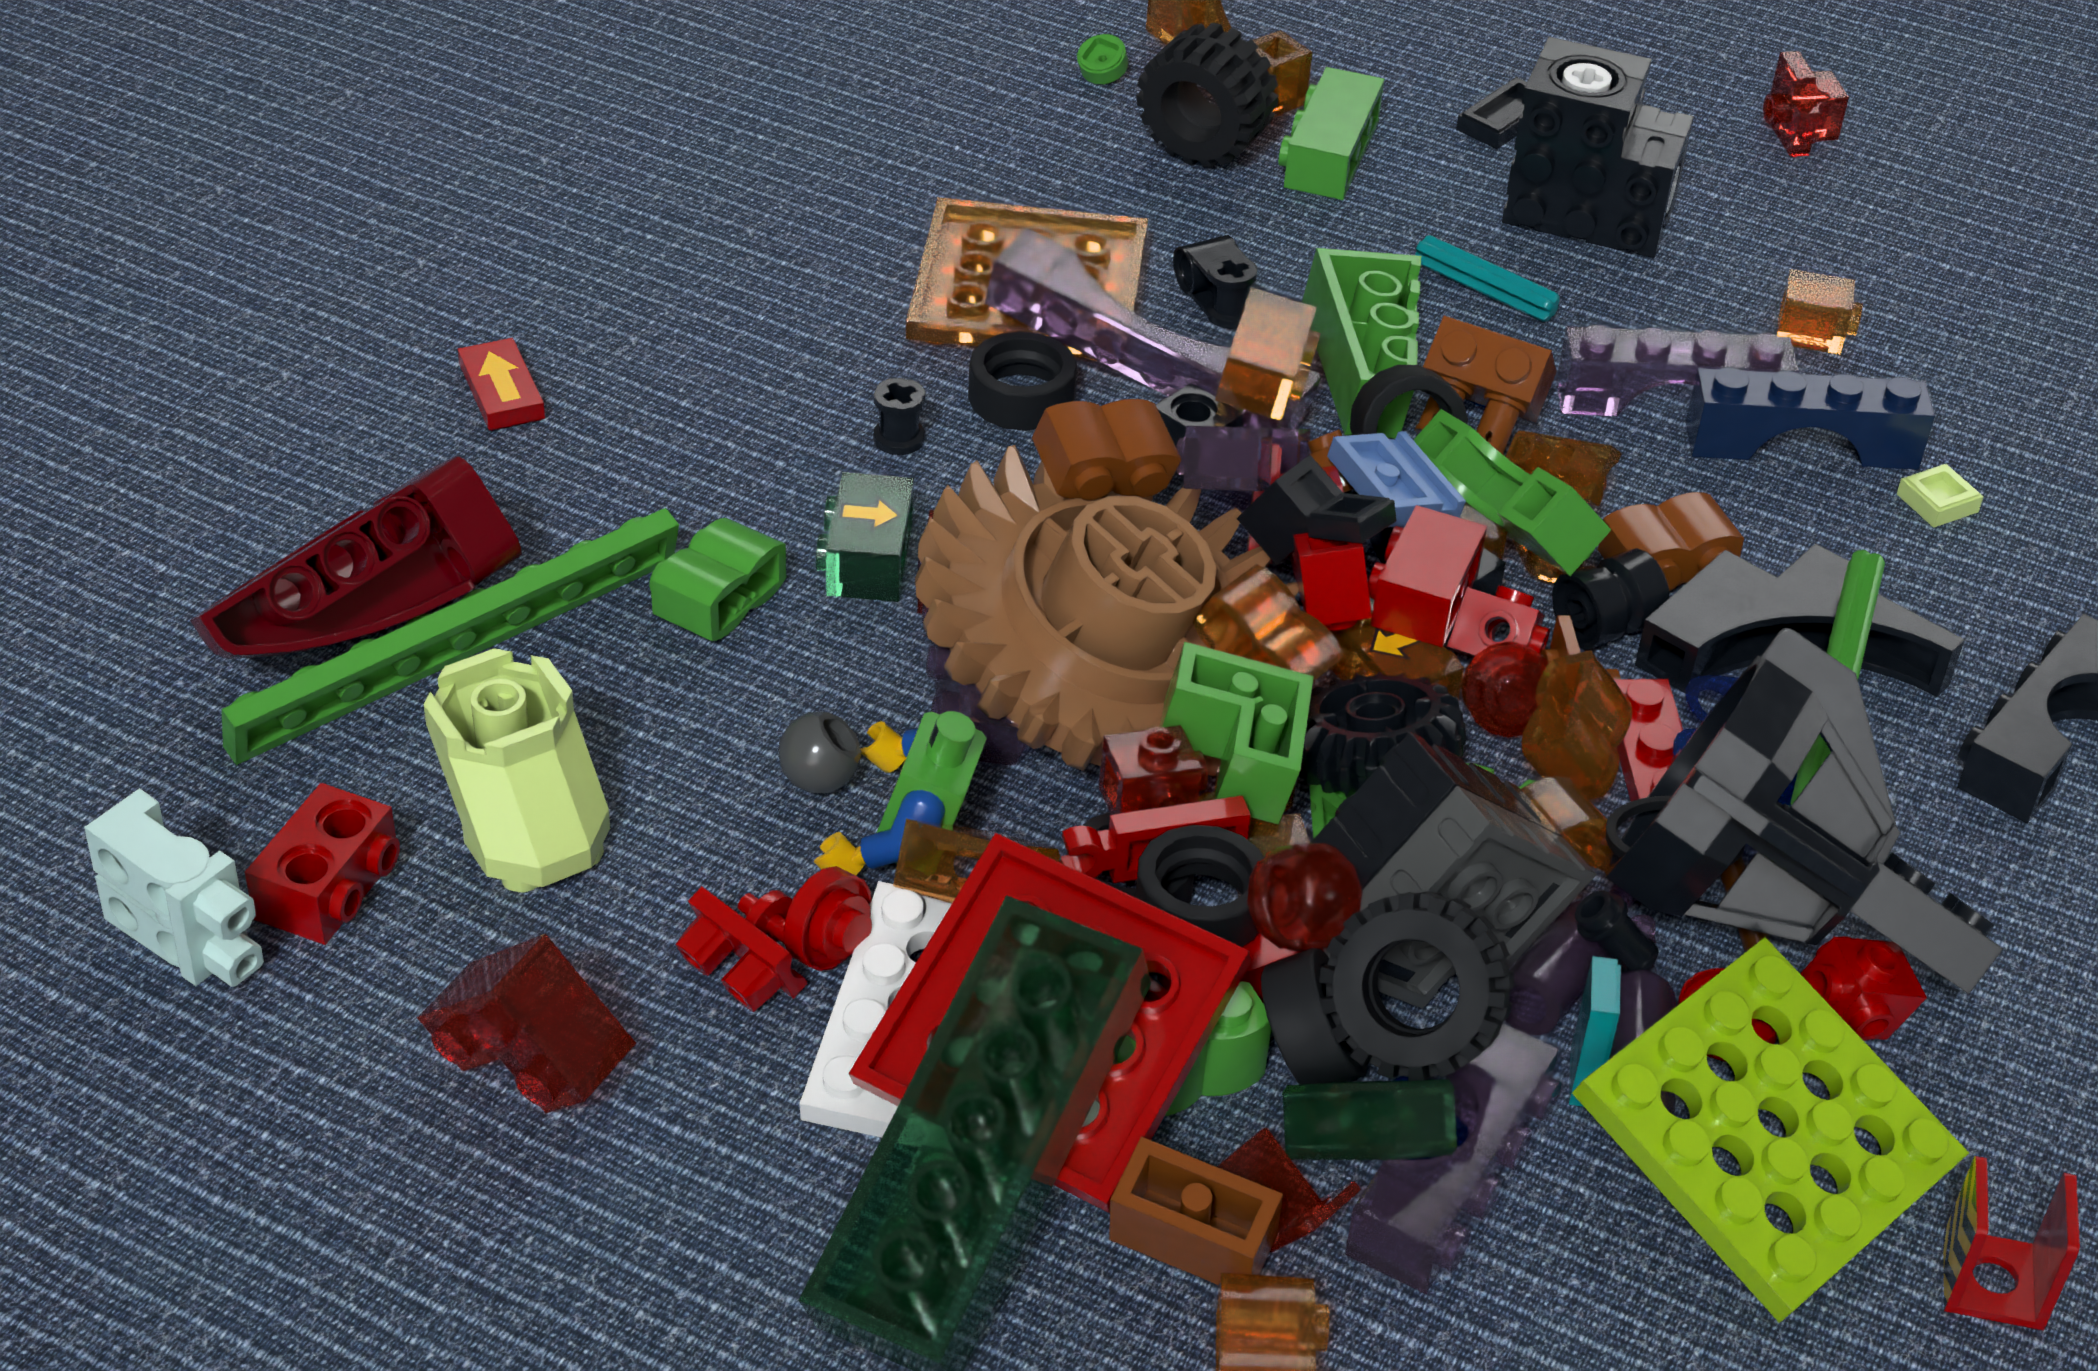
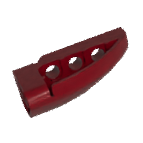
[190,456,522,659]

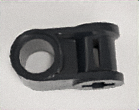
[1173,235,1258,329]

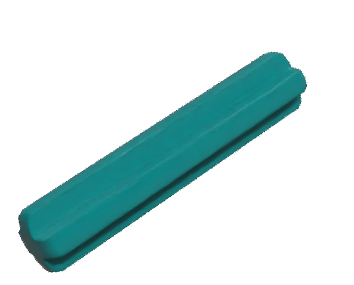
[1415,235,1560,322]

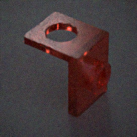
[1216,1128,1361,1253]

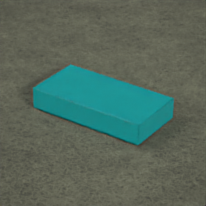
[1569,956,1621,1107]

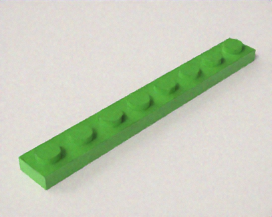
[221,508,679,765]

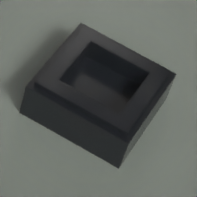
[1306,493,1397,544]

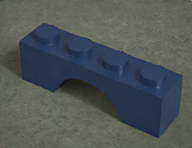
[1685,367,1935,470]

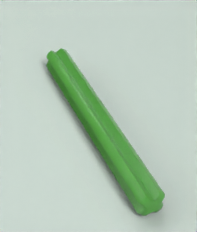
[1791,549,1885,805]

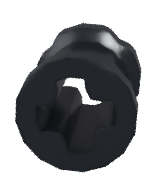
[873,377,926,455]

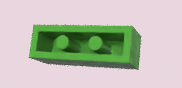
[1278,67,1385,200]

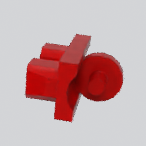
[675,886,808,1012]

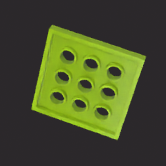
[1572,937,1969,1323]

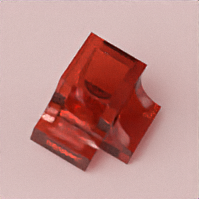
[1763,51,1849,157]

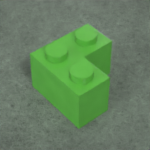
[1157,642,1314,825]

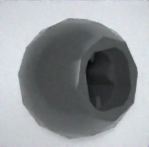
[778,712,862,793]

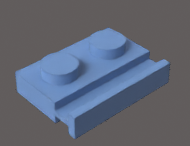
[1327,431,1466,527]

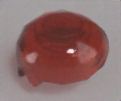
[1247,843,1363,952]

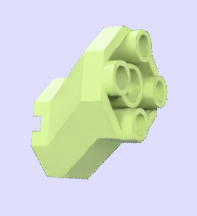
[423,648,610,893]

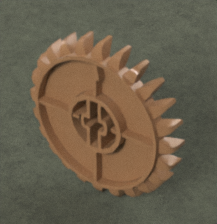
[915,445,1313,784]

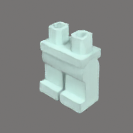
[84,788,264,987]

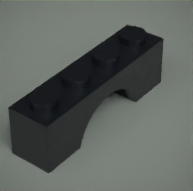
[1957,614,2098,824]

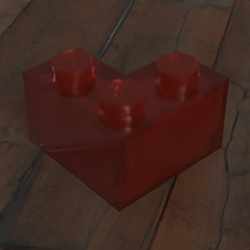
[417,933,636,1113]

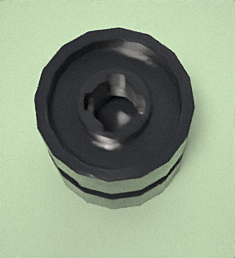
[1552,548,1670,650]

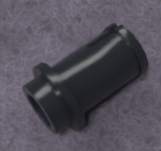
[1575,890,1659,977]

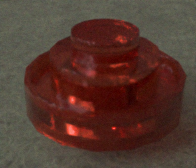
[1461,641,1558,738]

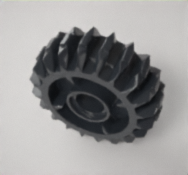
[1300,671,1466,798]

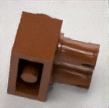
[1414,315,1557,455]

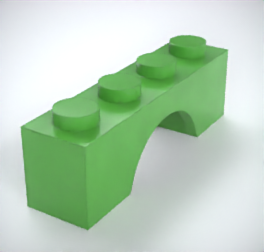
[1414,409,1611,576]

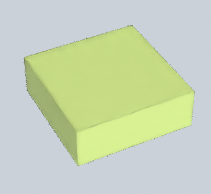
[1897,464,1984,528]

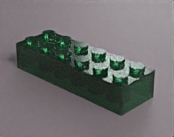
[799,895,1151,1371]

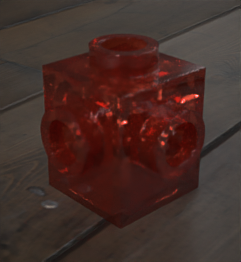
[1099,725,1208,815]

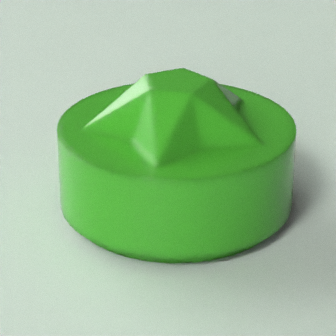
[1077,34,1129,84]

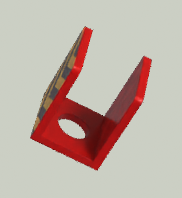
[1943,1156,2080,1331]

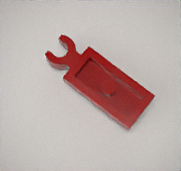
[1060,795,1251,883]

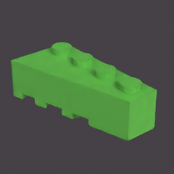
[1302,248,1422,438]

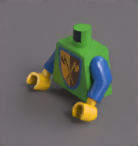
[814,711,987,877]

